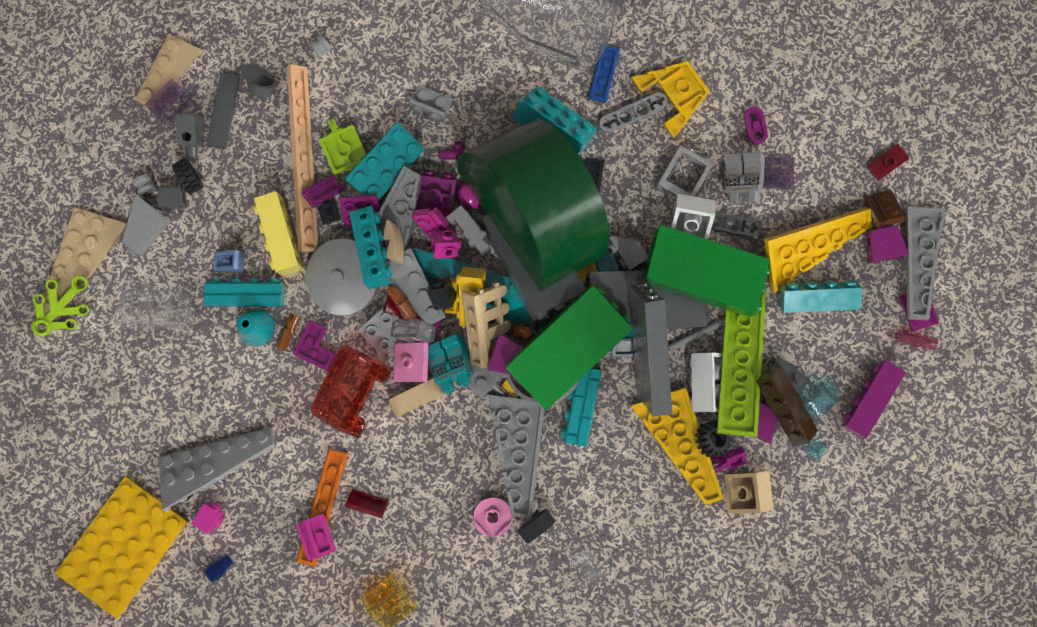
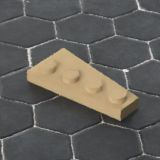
[135,34,203,109]

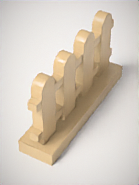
[462,282,511,369]

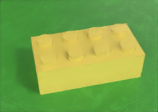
[253,191,305,276]

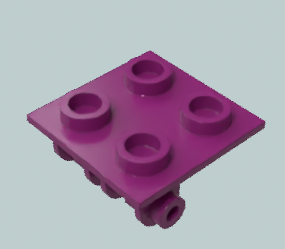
[338,195,381,226]

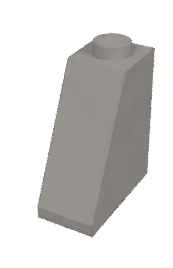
[122,195,171,256]

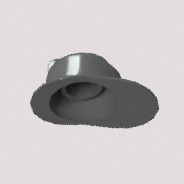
[241,65,278,102]

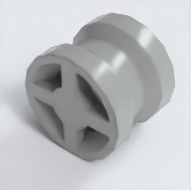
[309,34,332,58]
[132,174,157,197]

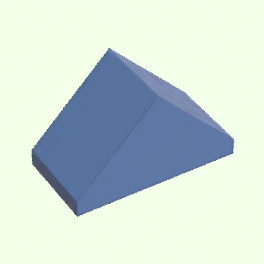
[214,250,245,273]

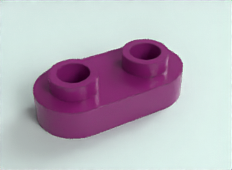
[744,107,768,145]

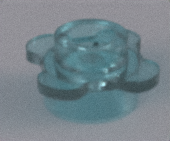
[805,439,829,462]

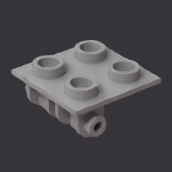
[357,307,411,357]

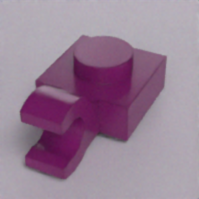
[710,447,747,473]

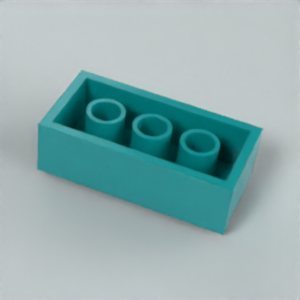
[512,86,598,155]
[343,122,425,200]

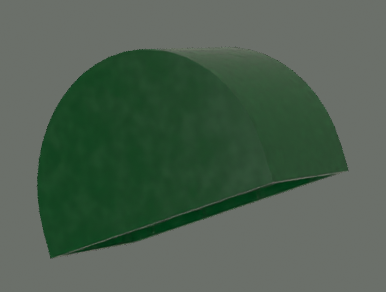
[457,118,610,292]

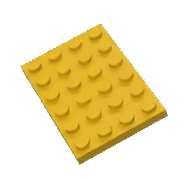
[55,476,188,619]

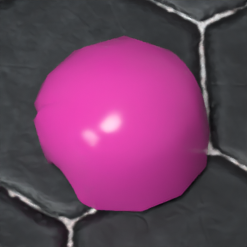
[456,183,481,211]

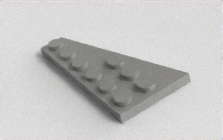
[158,427,275,512]

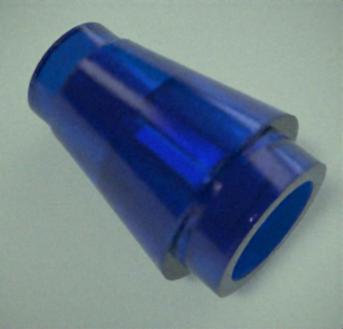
[203,554,234,583]

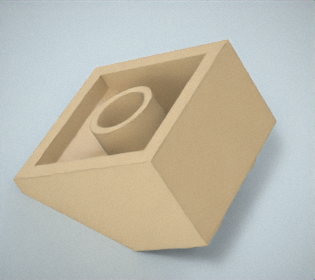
[724,471,774,513]

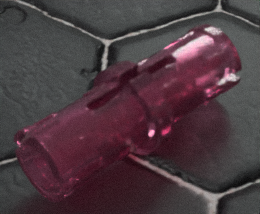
[896,330,938,351]

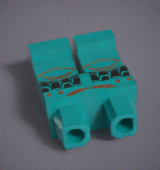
[428,334,474,394]

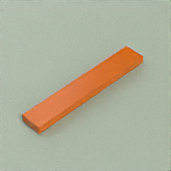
[296,448,348,567]

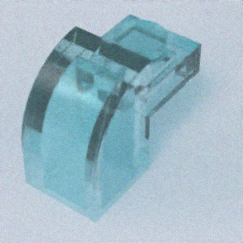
[803,380,841,422]

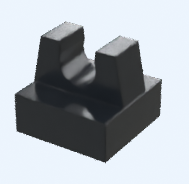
[318,202,342,226]

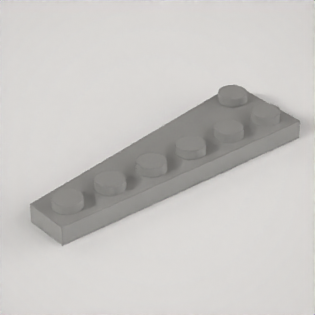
[905,207,945,320]

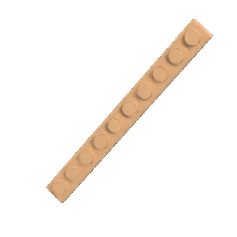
[287,64,318,253]

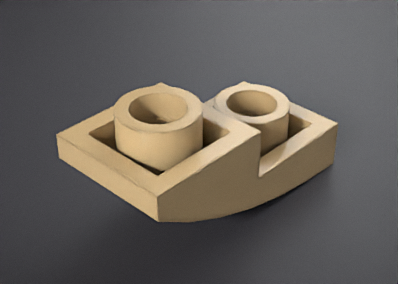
[383,220,404,264]

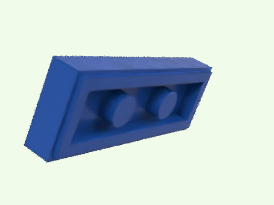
[588,45,620,103]

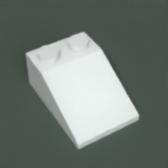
[670,194,716,239]

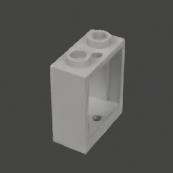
[656,145,713,199]

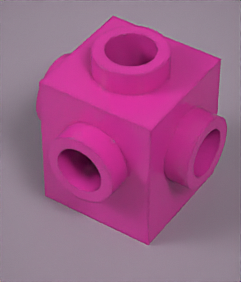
[431,230,461,258]

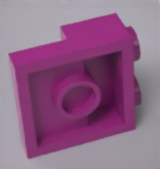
[416,170,458,217]

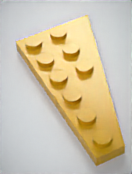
[764,207,872,293]
[631,388,724,505]

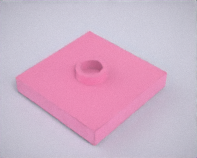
[394,343,428,382]

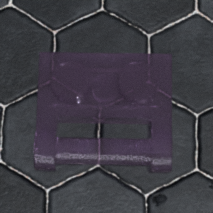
[144,78,197,129]
[763,155,794,189]

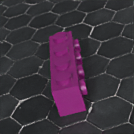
[842,360,906,439]

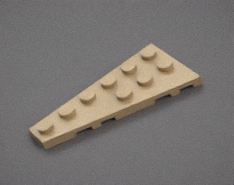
[41,207,127,321]

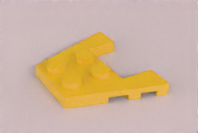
[631,61,710,138]

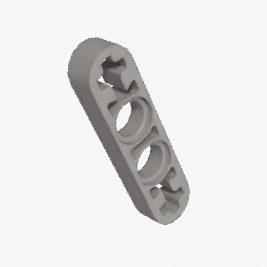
[599,92,668,134]

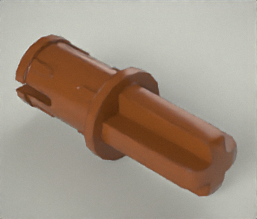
[387,285,418,321]
[276,313,301,351]
[510,323,533,339]

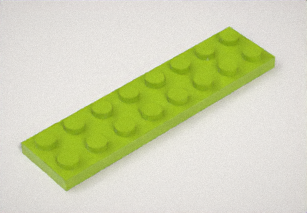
[717,290,766,438]

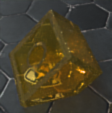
[360,573,418,627]

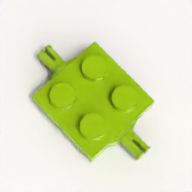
[319,118,366,175]

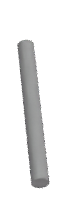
[668,317,725,352]

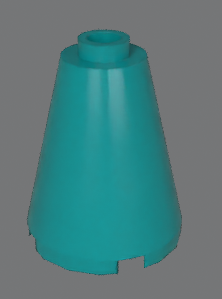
[236,309,275,347]

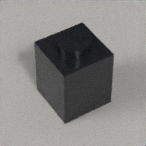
[427,277,457,310]

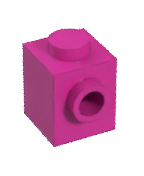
[191,501,224,534]

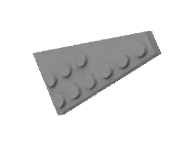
[379,166,422,289]
[488,395,544,519]

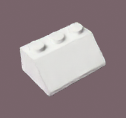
[690,353,722,412]

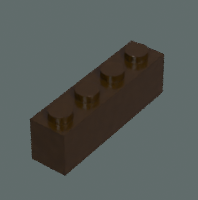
[756,365,818,446]

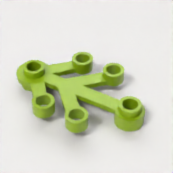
[31,275,90,336]

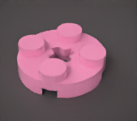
[473,497,512,537]

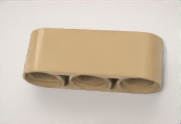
[388,378,446,418]

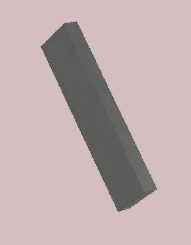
[207,72,240,149]

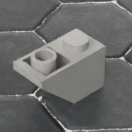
[608,236,648,271]

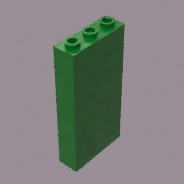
[642,225,771,317]
[504,284,633,410]

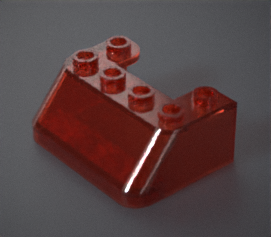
[311,345,393,438]

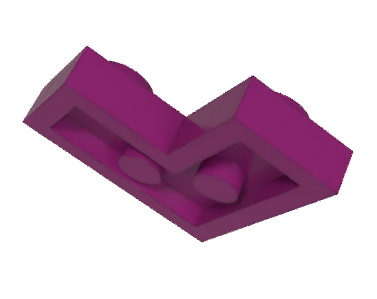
[293,320,337,372]

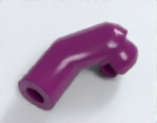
[439,141,465,160]

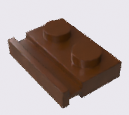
[864,190,905,227]

